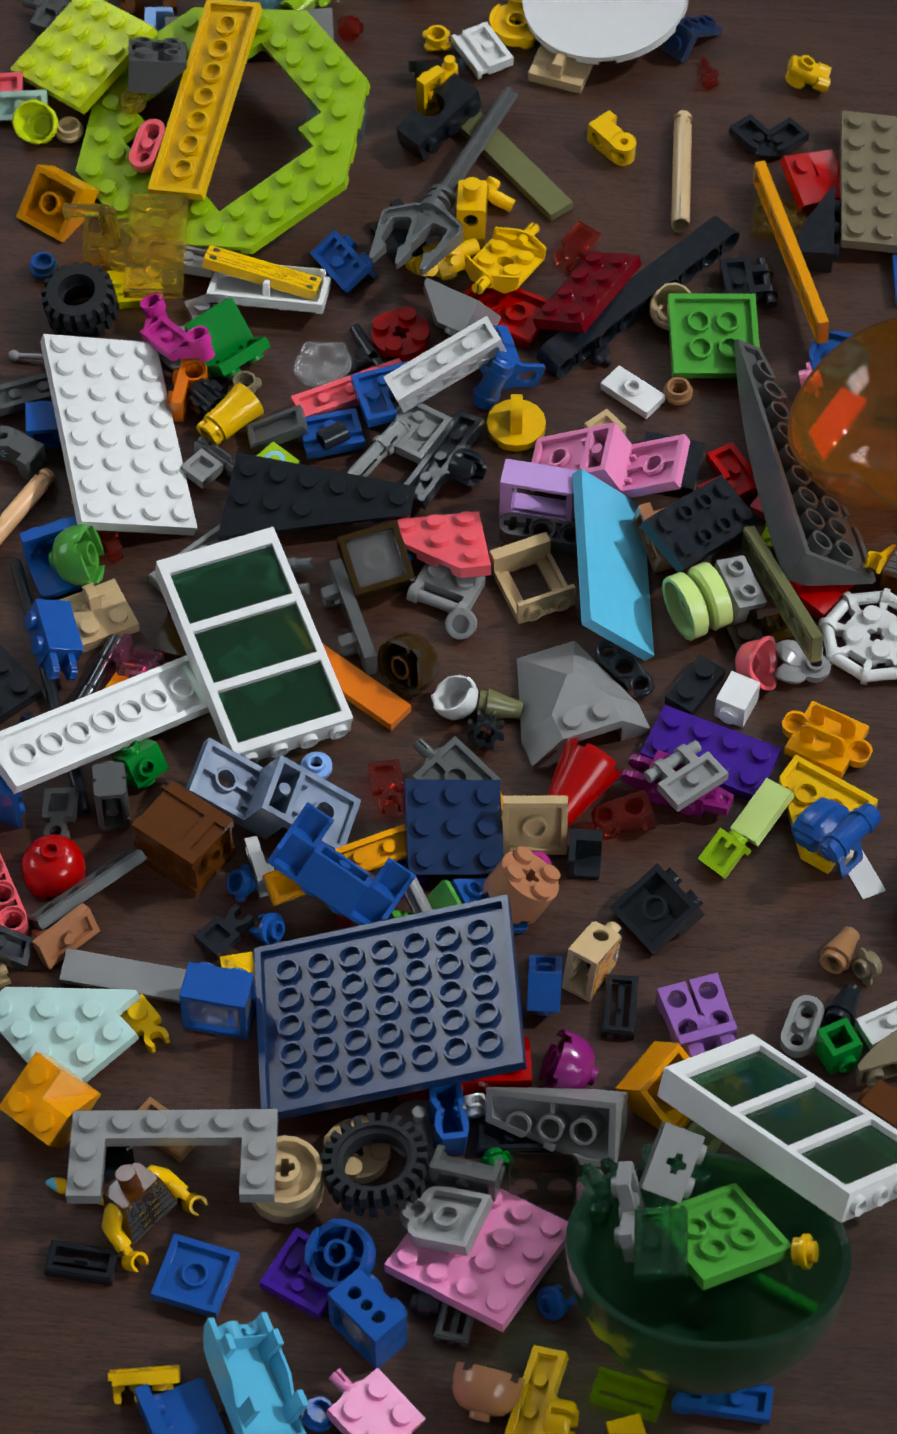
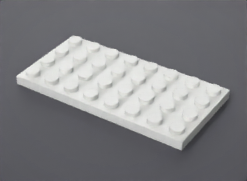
[40,334,197,536]

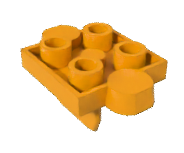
[782,701,873,779]

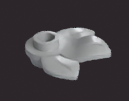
[773,640,831,684]

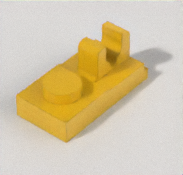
[108,1365,181,1404]

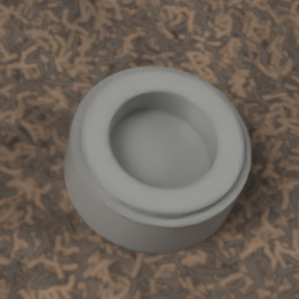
[445,608,477,640]

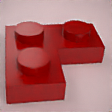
[696,442,758,500]

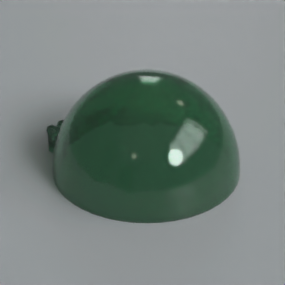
[565,1144,852,1396]

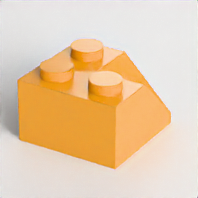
[0,1051,101,1150]

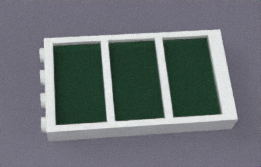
[155,527,353,763]
[657,1034,897,1223]

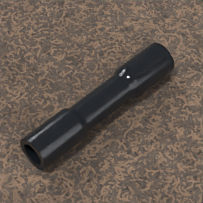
[72,634,126,702]

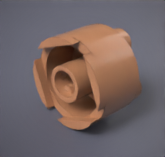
[483,846,560,925]

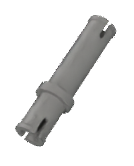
[346,417,410,477]

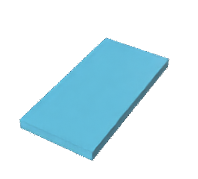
[572,468,654,661]

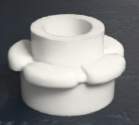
[462,1093,486,1119]

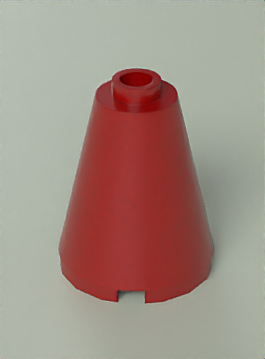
[546,738,622,828]

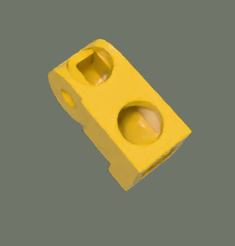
[587,110,636,166]

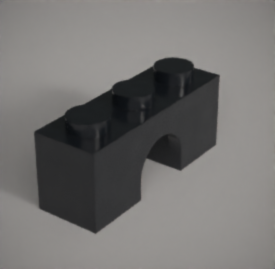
[395,73,482,162]

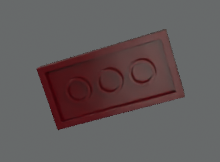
[533,251,642,333]

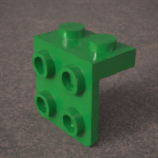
[184,298,271,379]

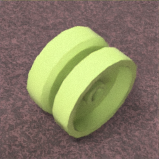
[662,562,733,641]

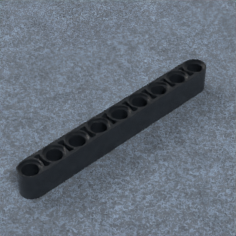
[536,216,740,378]

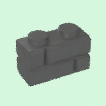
[92,761,131,831]

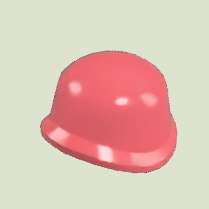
[735,636,778,691]

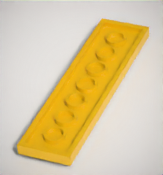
[147,0,263,201]

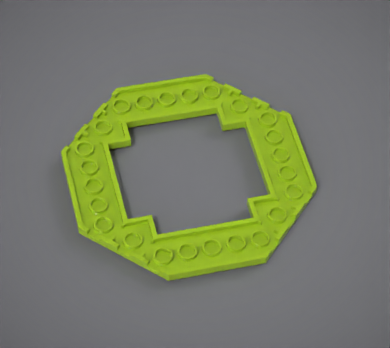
[76,7,370,254]

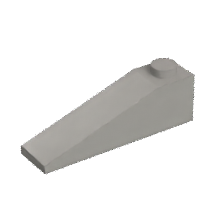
[486,1087,628,1169]

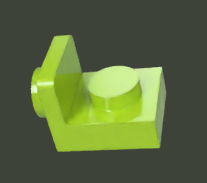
[698,827,751,879]

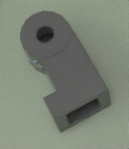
[0,426,47,481]

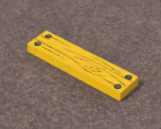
[202,245,321,300]

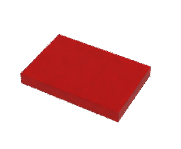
[463,281,549,349]

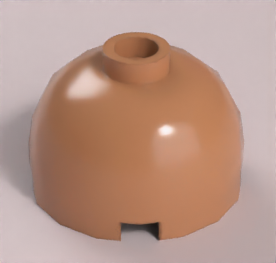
[452,1362,524,1423]

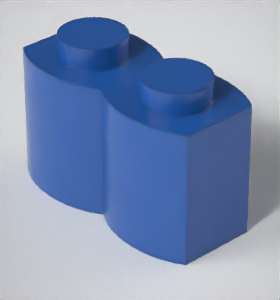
[427,1083,469,1157]

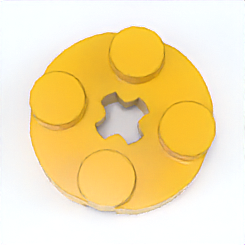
[489,0,537,49]

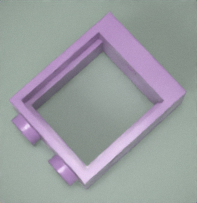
[499,459,578,522]

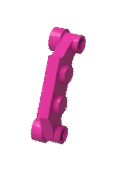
[139,293,215,362]

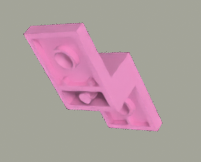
[530,422,690,498]

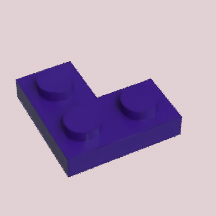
[259,1228,333,1320]

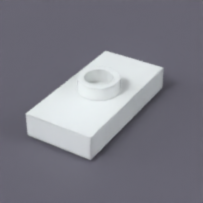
[600,365,665,419]

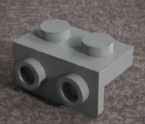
[714,556,767,626]

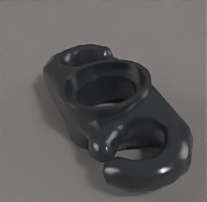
[594,640,655,698]

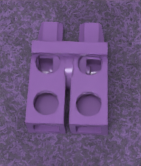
[655,972,738,1058]

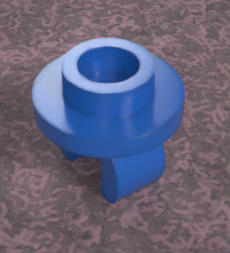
[249,912,285,945]
[536,1284,575,1321]

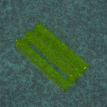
[589,1366,667,1423]

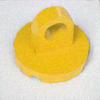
[486,394,546,452]

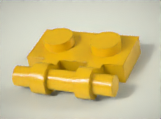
[416,55,458,116]

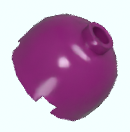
[538,1029,599,1089]

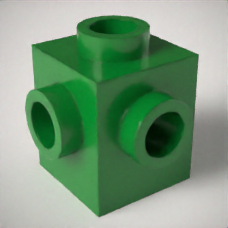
[112,738,169,789]

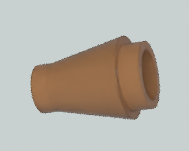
[819,926,860,974]

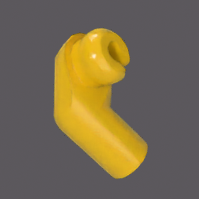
[486,176,516,212]

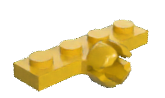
[504,1345,579,1434]

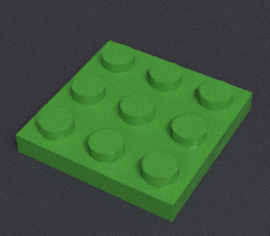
[667,293,760,378]
[646,1182,792,1290]

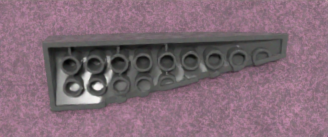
[734,339,876,586]

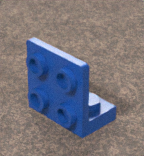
[134,1378,227,1434]

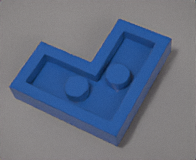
[351,361,408,428]

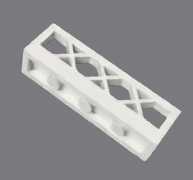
[383,316,507,412]

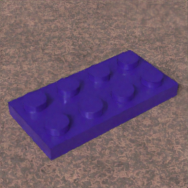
[640,705,782,801]

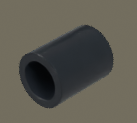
[316,421,350,451]

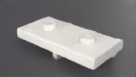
[206,265,331,314]

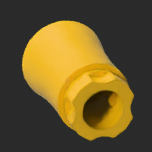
[196,383,264,446]

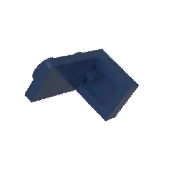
[660,14,723,63]

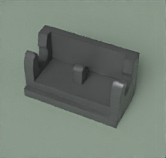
[429,1144,506,1202]

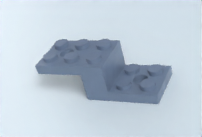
[186,737,361,849]

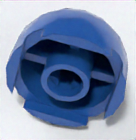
[304,1219,376,1289]

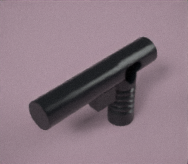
[346,324,385,374]

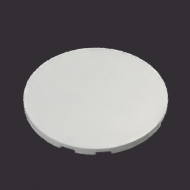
[522,0,689,64]

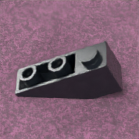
[798,188,840,273]

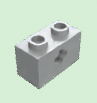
[639,1122,707,1203]

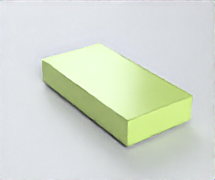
[730,778,794,846]

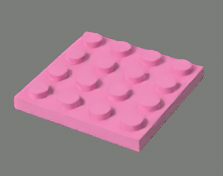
[384,1188,575,1332]

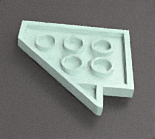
[0,987,141,1083]

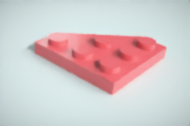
[389,511,491,578]

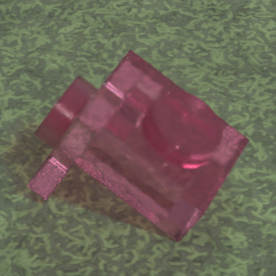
[112,634,164,677]

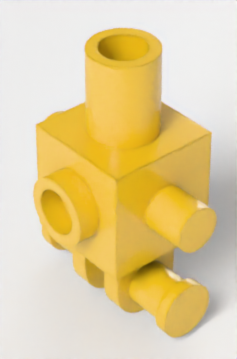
[405,238,480,280]

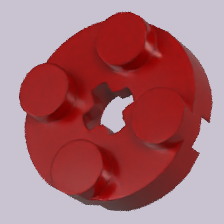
[371,306,430,362]

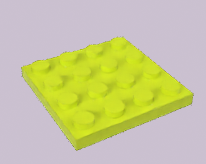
[10,0,158,115]

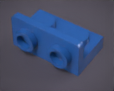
[310,229,378,294]

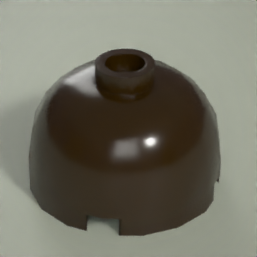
[377,633,439,697]

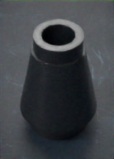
[824,983,862,1027]

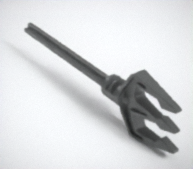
[369,87,518,275]

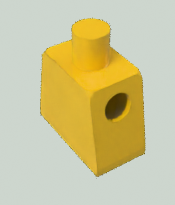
[456,177,487,247]

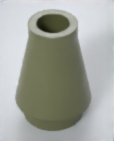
[475,688,523,719]

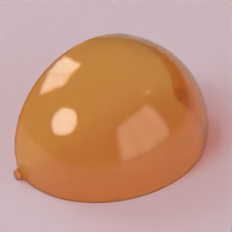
[787,317,897,512]

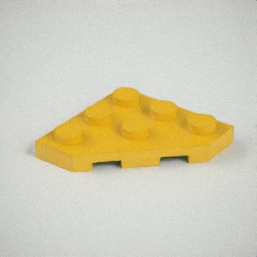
[779,755,878,874]

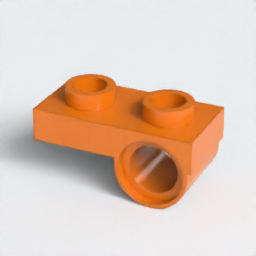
[167,358,208,422]

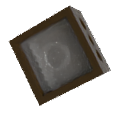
[336,520,415,601]

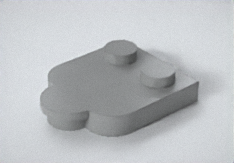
[400,1185,493,1256]

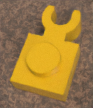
[120,994,170,1054]

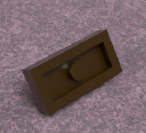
[726,613,795,656]

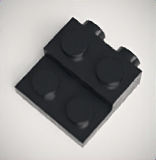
[610,863,705,955]

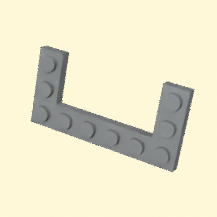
[66,1109,278,1204]

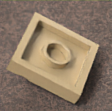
[528,45,594,94]
[60,578,140,653]
[502,795,568,855]

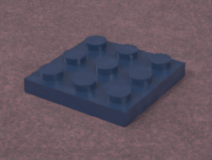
[403,779,504,877]

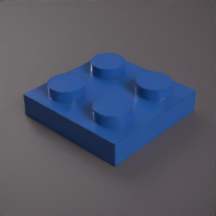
[151,1233,240,1319]

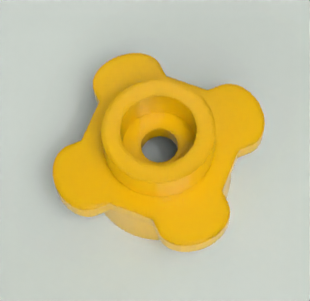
[423,25,451,51]

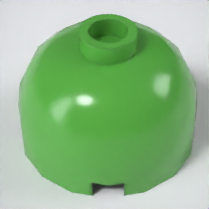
[49,523,105,585]

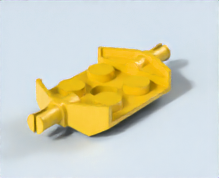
[465,222,547,295]

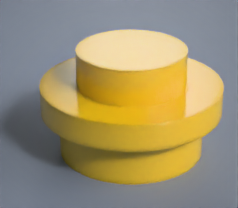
[791,1234,819,1270]

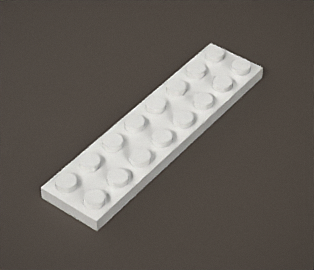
[0,655,225,794]

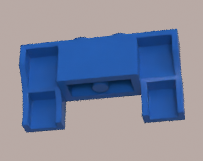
[266,802,416,926]

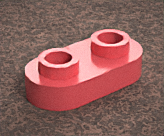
[129,119,166,173]

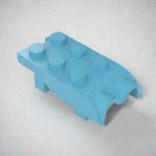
[203,1312,309,1434]

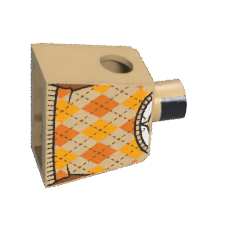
[561,922,623,1003]

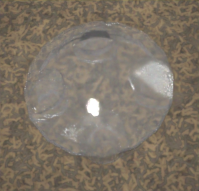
[294,341,352,387]

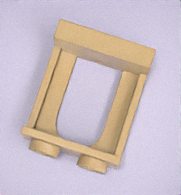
[489,532,576,624]

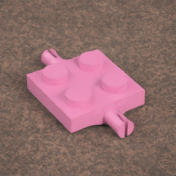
[325,1368,426,1434]

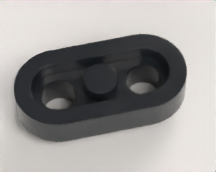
[408,58,464,78]

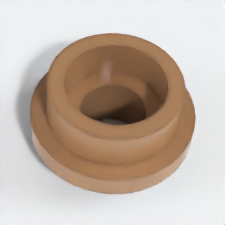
[663,377,693,405]

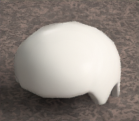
[431,675,479,721]

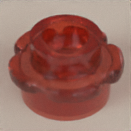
[337,15,364,41]

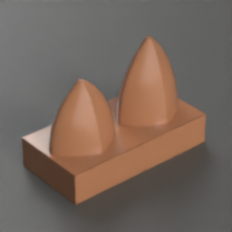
[30,903,100,970]

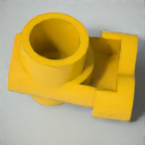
[785,55,831,93]

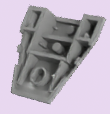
[517,641,650,769]

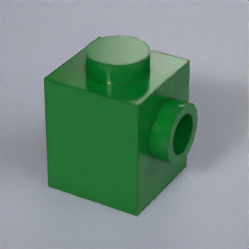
[814,1017,863,1075]

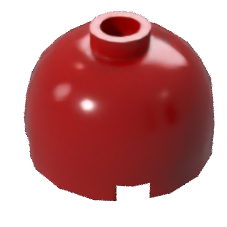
[21,834,86,900]

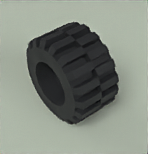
[41,261,119,338]

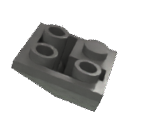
[128,36,187,94]

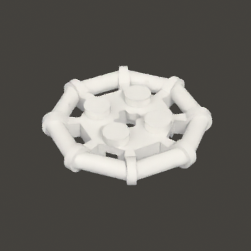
[818,588,897,685]

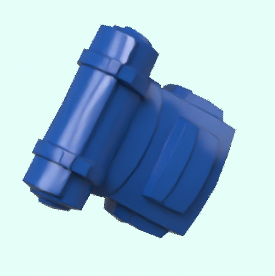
[472,325,546,410]
[791,797,882,878]

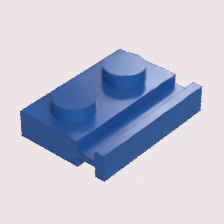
[301,408,365,460]

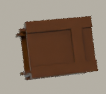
[131,780,236,898]

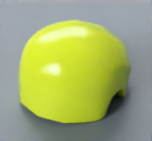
[12,100,59,145]

